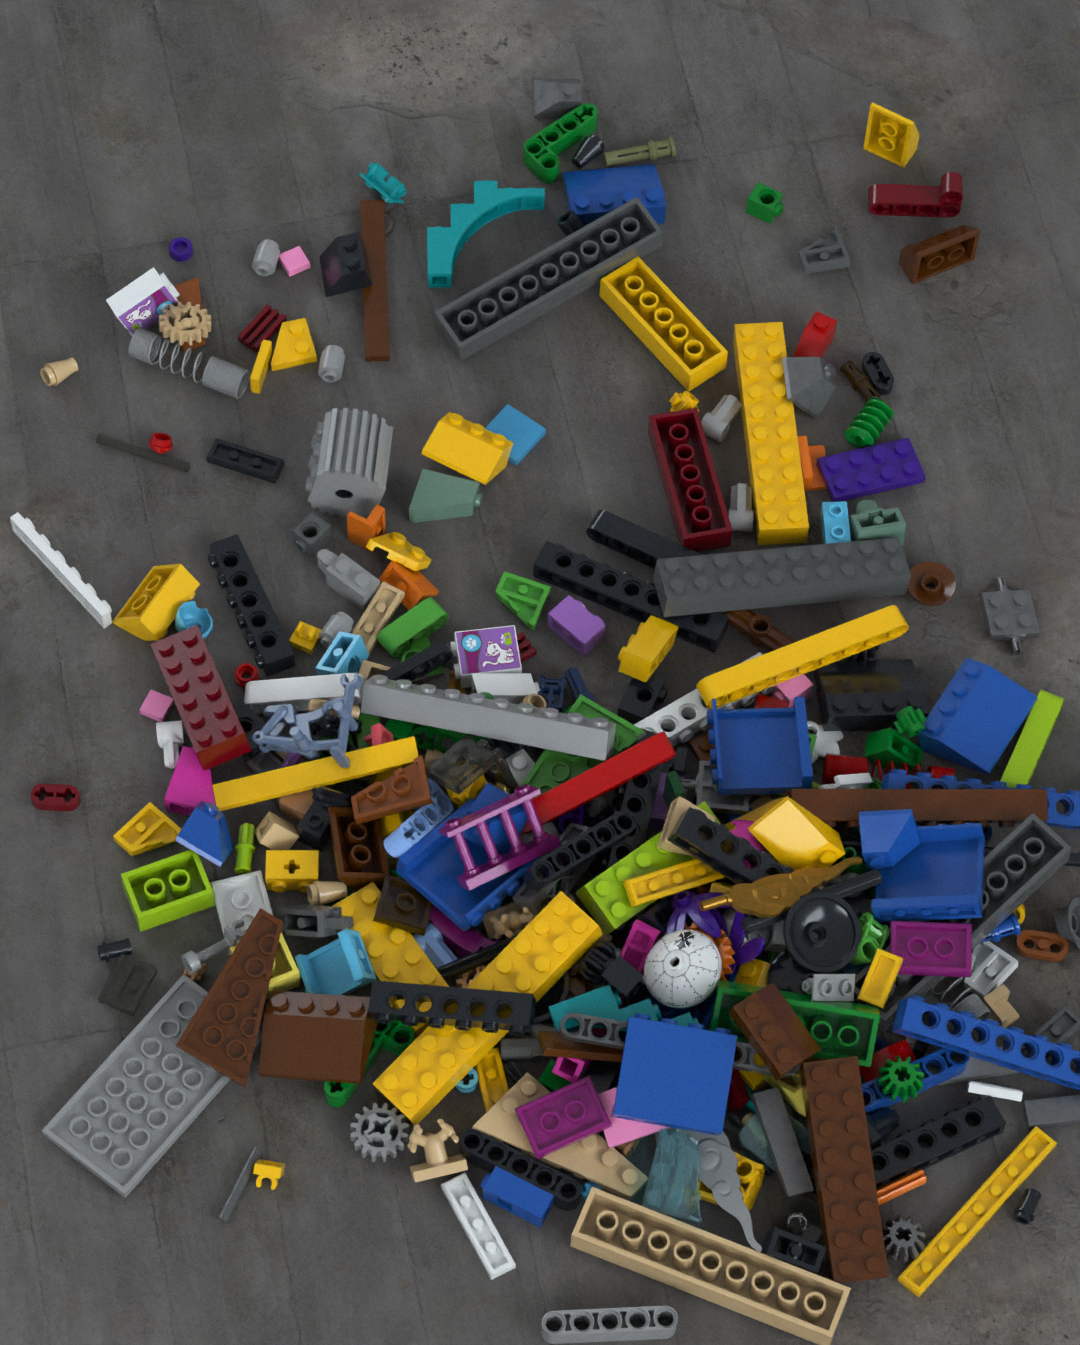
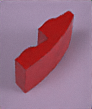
[859,1039,917,1083]

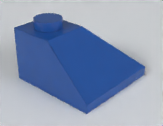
[462,783,528,853]
[175,801,234,867]
[859,809,920,869]

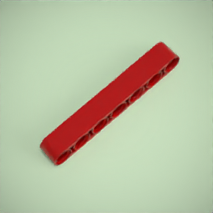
[520,731,677,836]

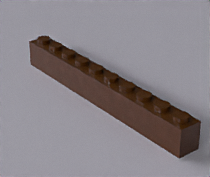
[786,789,1048,828]

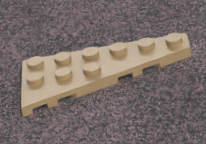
[472,1072,649,1201]

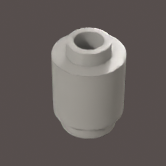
[252,239,280,276]
[318,345,345,383]
[319,611,354,649]

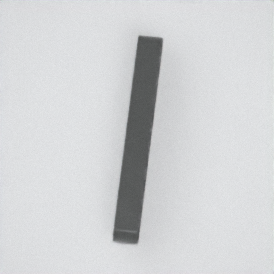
[559,1013,801,1078]

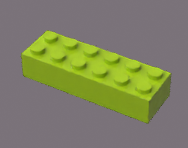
[575,801,727,935]

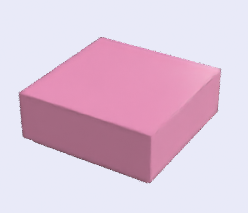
[278,246,311,277]
[139,690,174,722]

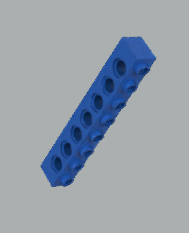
[881,769,1080,830]
[892,995,1080,1091]

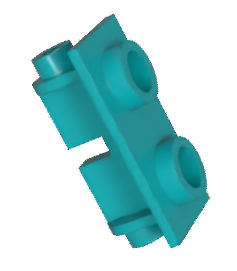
[359,162,407,204]

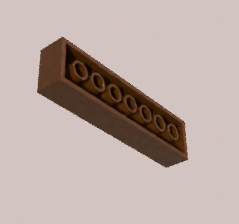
[799,1056,889,1284]

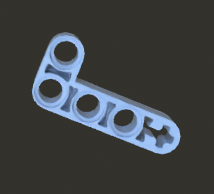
[384,775,454,858]

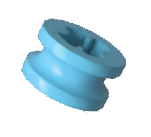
[455,1068,478,1094]

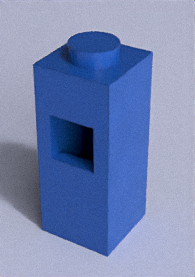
[480,1166,554,1228]

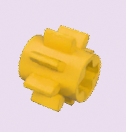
[669,391,700,412]

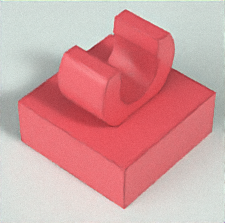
[364,723,393,746]

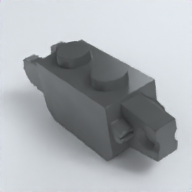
[276,904,353,937]

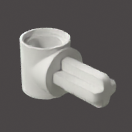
[156,720,184,769]

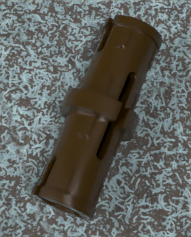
[840,360,881,401]

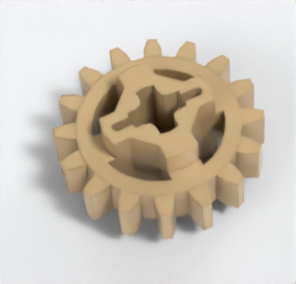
[159,302,211,345]

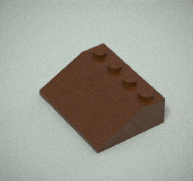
[258,991,378,1084]

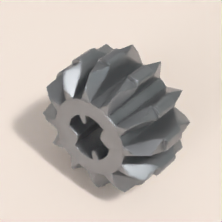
[882,1214,926,1263]

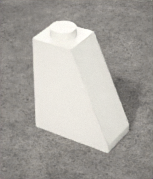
[472,673,540,704]

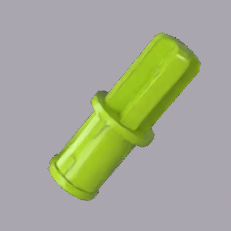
[234,823,256,875]

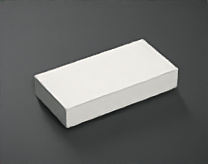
[966,1080,1023,1102]

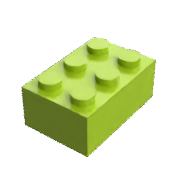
[121,850,215,932]

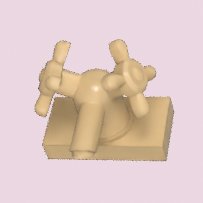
[482,901,536,940]
[407,1119,468,1182]

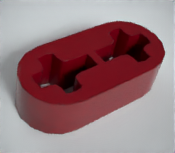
[30,783,81,811]

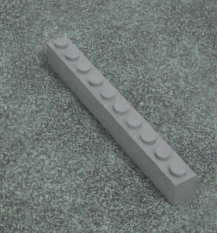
[361,675,616,761]

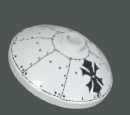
[644,930,722,1009]

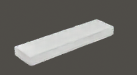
[441,1172,516,1280]

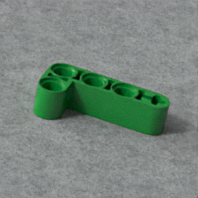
[523,103,598,184]
[324,1020,414,1108]

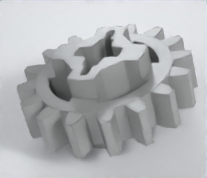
[350,1103,409,1162]

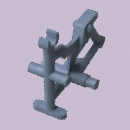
[252,673,362,768]

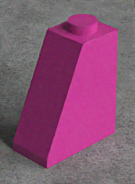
[164,746,215,817]

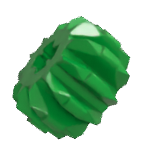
[878,1055,924,1103]

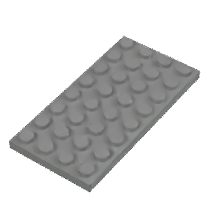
[42,974,262,1198]

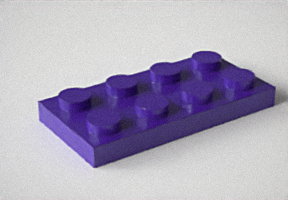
[816,438,926,502]

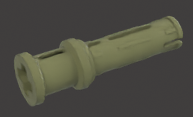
[604,136,676,167]

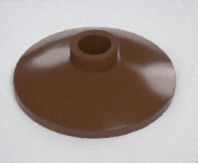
[907,562,956,606]

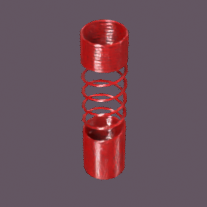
[822,753,954,789]

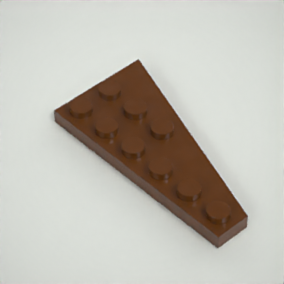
[176,908,283,1088]

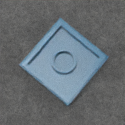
[485,404,546,466]

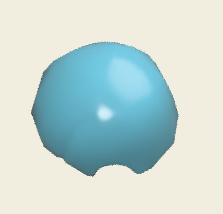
[175,601,213,639]

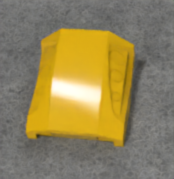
[691,1151,765,1212]

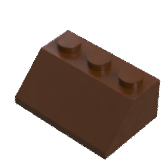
[899,225,980,284]
[328,807,389,892]
[729,982,821,1081]

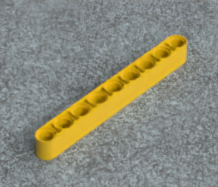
[696,605,909,709]

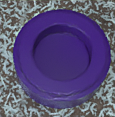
[169,237,193,262]

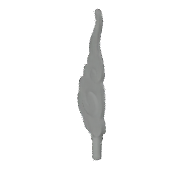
[672,1128,763,1252]

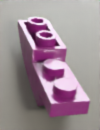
[428,905,500,958]

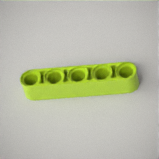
[1000,689,1065,788]

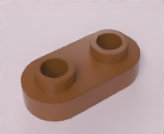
[1015,930,1069,962]

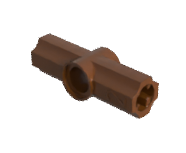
[725,609,797,651]

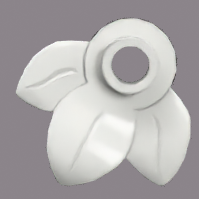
[807,721,844,764]

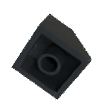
[319,232,372,297]

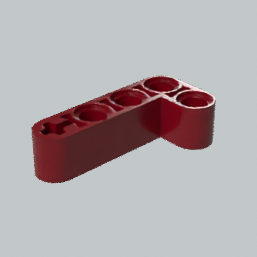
[868,172,963,218]

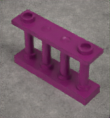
[438,784,562,891]

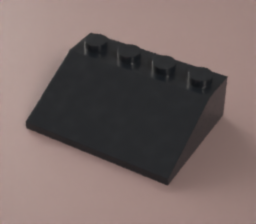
[813,659,929,732]

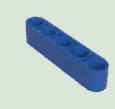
[862,1048,970,1115]

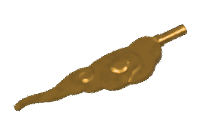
[699,857,862,918]

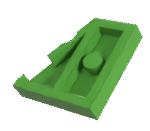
[495,571,551,630]

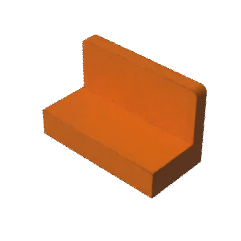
[797,436,827,491]
[347,504,386,553]
[379,561,439,610]

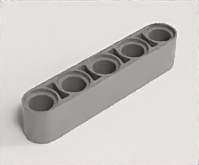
[541,1306,678,1344]

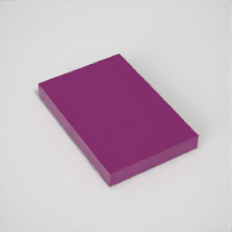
[890,921,972,977]
[515,1076,612,1160]

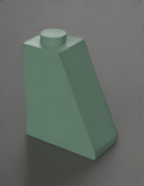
[409,469,483,523]

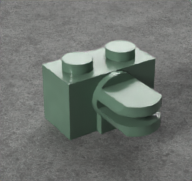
[850,500,906,546]

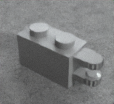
[317,549,380,612]

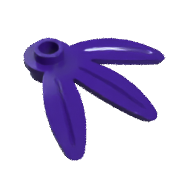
[666,891,733,938]
[708,908,764,977]

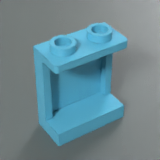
[295,929,376,996]

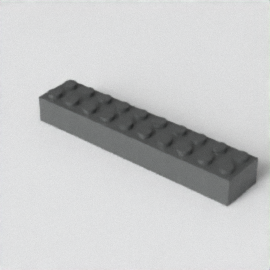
[434,197,663,361]
[653,537,911,617]
[851,813,1072,1032]

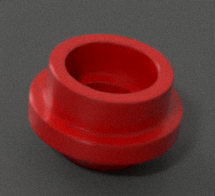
[148,433,173,453]
[234,663,259,688]

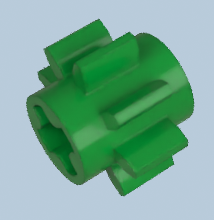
[894,706,927,738]

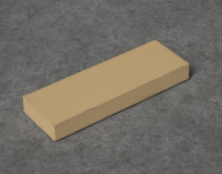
[351,581,405,655]

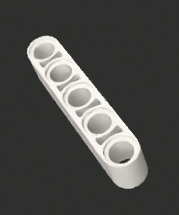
[244,673,365,714]

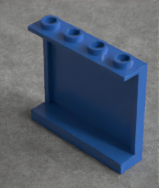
[707,697,813,795]
[396,798,540,932]
[871,823,985,923]
[611,1013,737,1136]

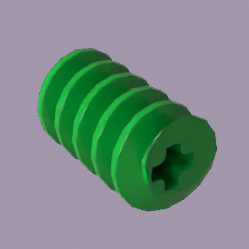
[844,397,894,449]

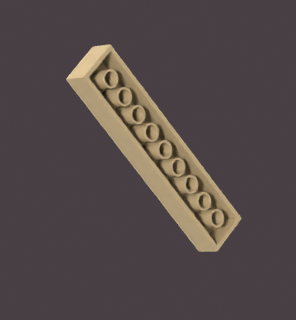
[570,1187,851,1345]

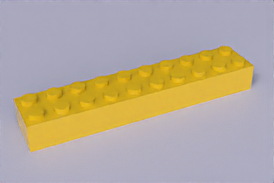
[733,322,809,545]
[372,891,603,1125]

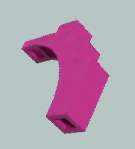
[552,919,661,1083]

